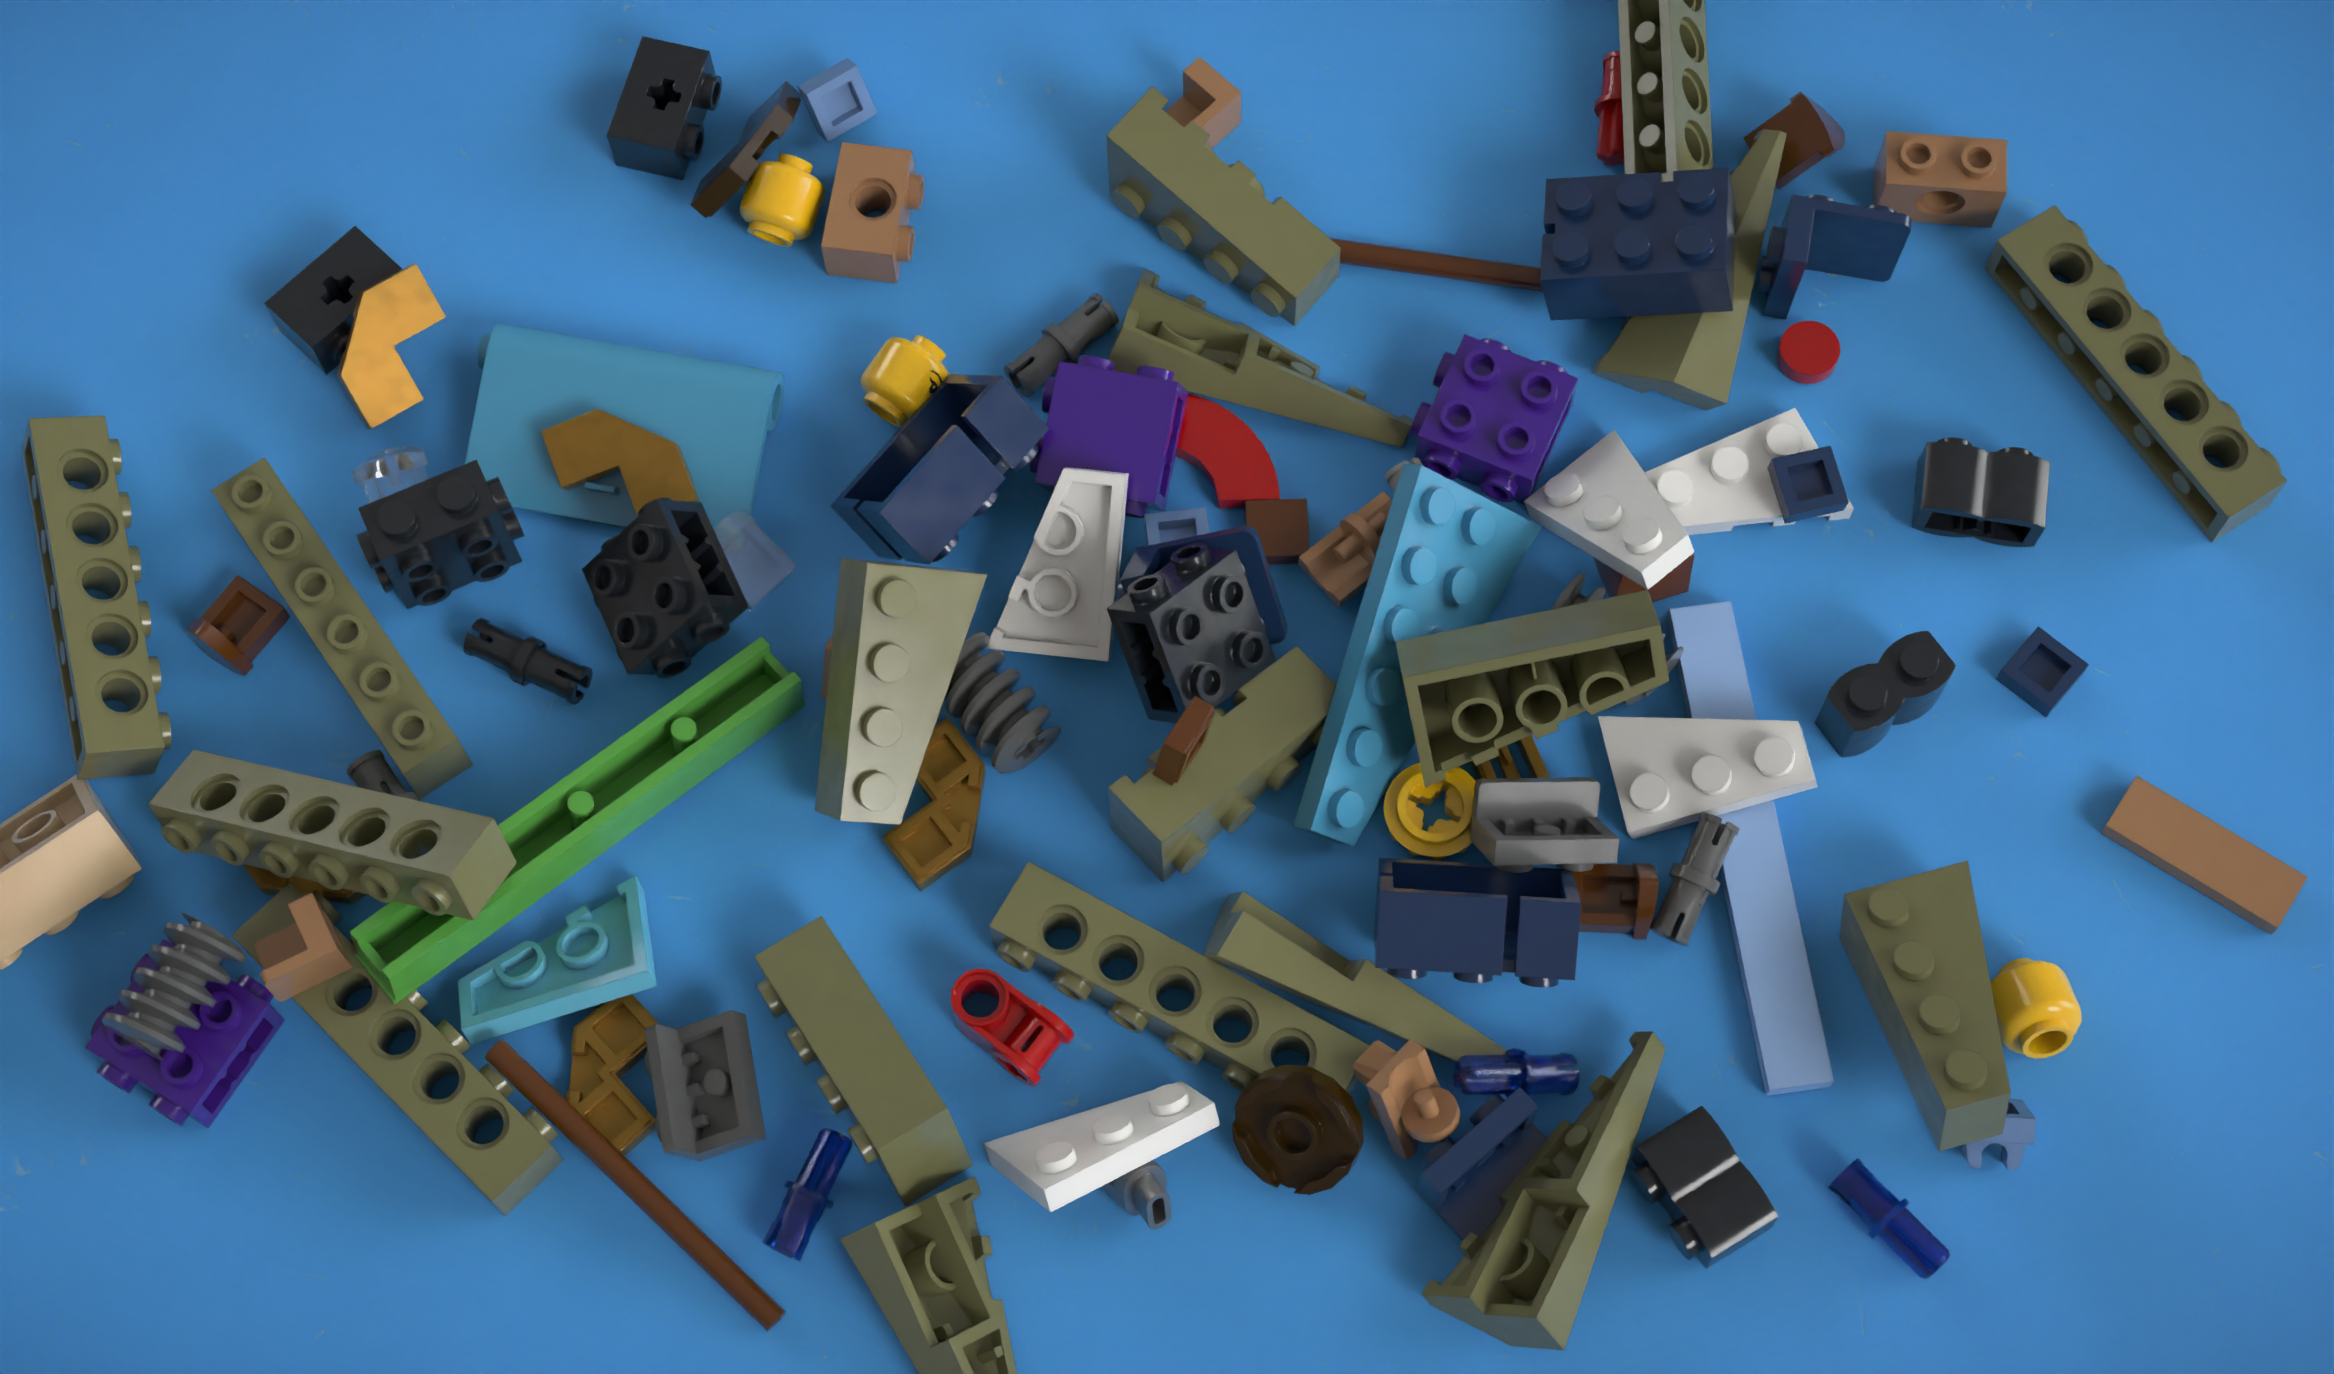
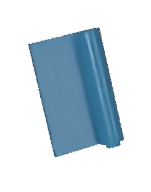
[465,323,784,549]

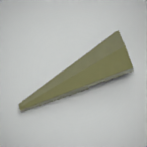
[1107,268,1412,447]
[1204,891,1528,1087]
[1422,1031,1666,1350]
[840,1176,1017,1374]

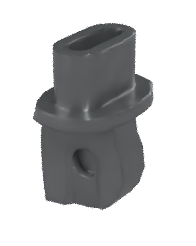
[1103,1161,1171,1229]

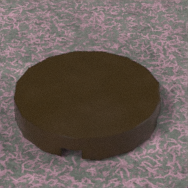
[1232,1064,1364,1195]

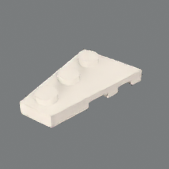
[1645,408,1854,535]
[1524,430,1694,590]
[1598,716,1818,839]
[984,1081,1220,1212]

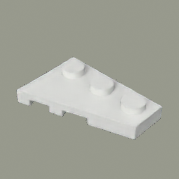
[986,467,1129,662]

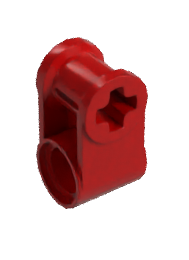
[951,969,1075,1088]

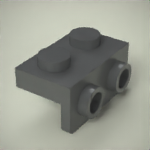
[1470,777,1619,873]
[645,1010,766,1161]

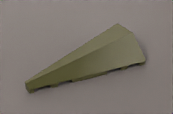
[1592,129,1787,411]

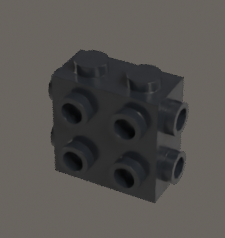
[356,459,525,609]
[582,498,749,678]
[1107,543,1276,723]

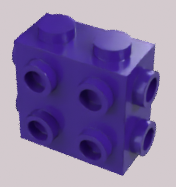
[1409,334,1578,505]
[1030,355,1188,518]
[85,939,285,1128]

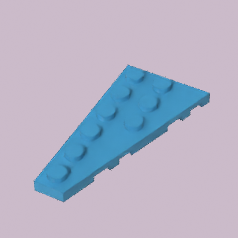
[1293,463,1542,847]

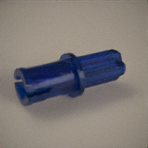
[1452,1048,1580,1098]
[762,1128,852,1262]
[1828,1158,1950,1279]

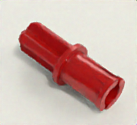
[1594,51,1625,167]

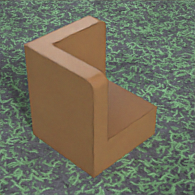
[1165,57,1241,148]
[254,893,353,1003]

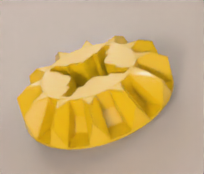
[1383,763,1476,861]

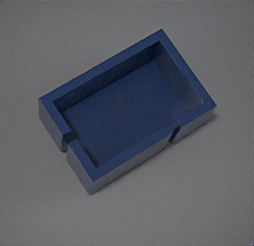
[1540,168,1736,320]
[830,374,1049,565]
[1374,858,1581,987]

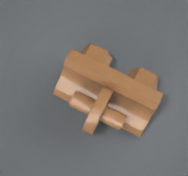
[1298,491,1392,608]
[1352,1039,1461,1161]

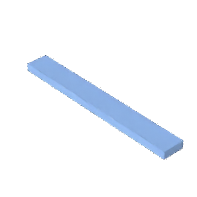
[1667,601,1834,1096]

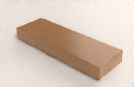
[2101,776,2308,935]

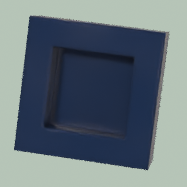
[1767,446,1849,524]
[1996,626,2089,717]

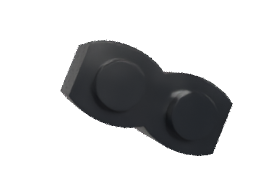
[1911,437,2050,547]
[1814,631,1956,757]
[1630,1106,1779,1269]

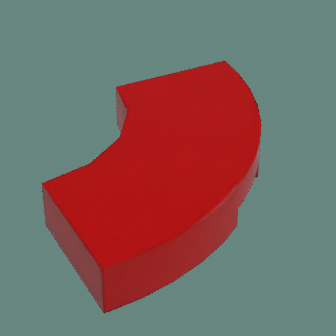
[1176,393,1280,509]

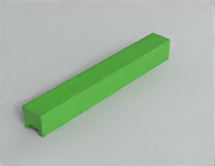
[349,636,805,1005]

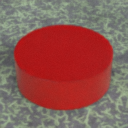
[1777,321,1840,384]

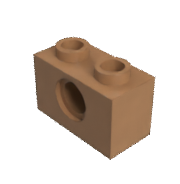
[1873,131,2007,228]
[821,142,924,283]

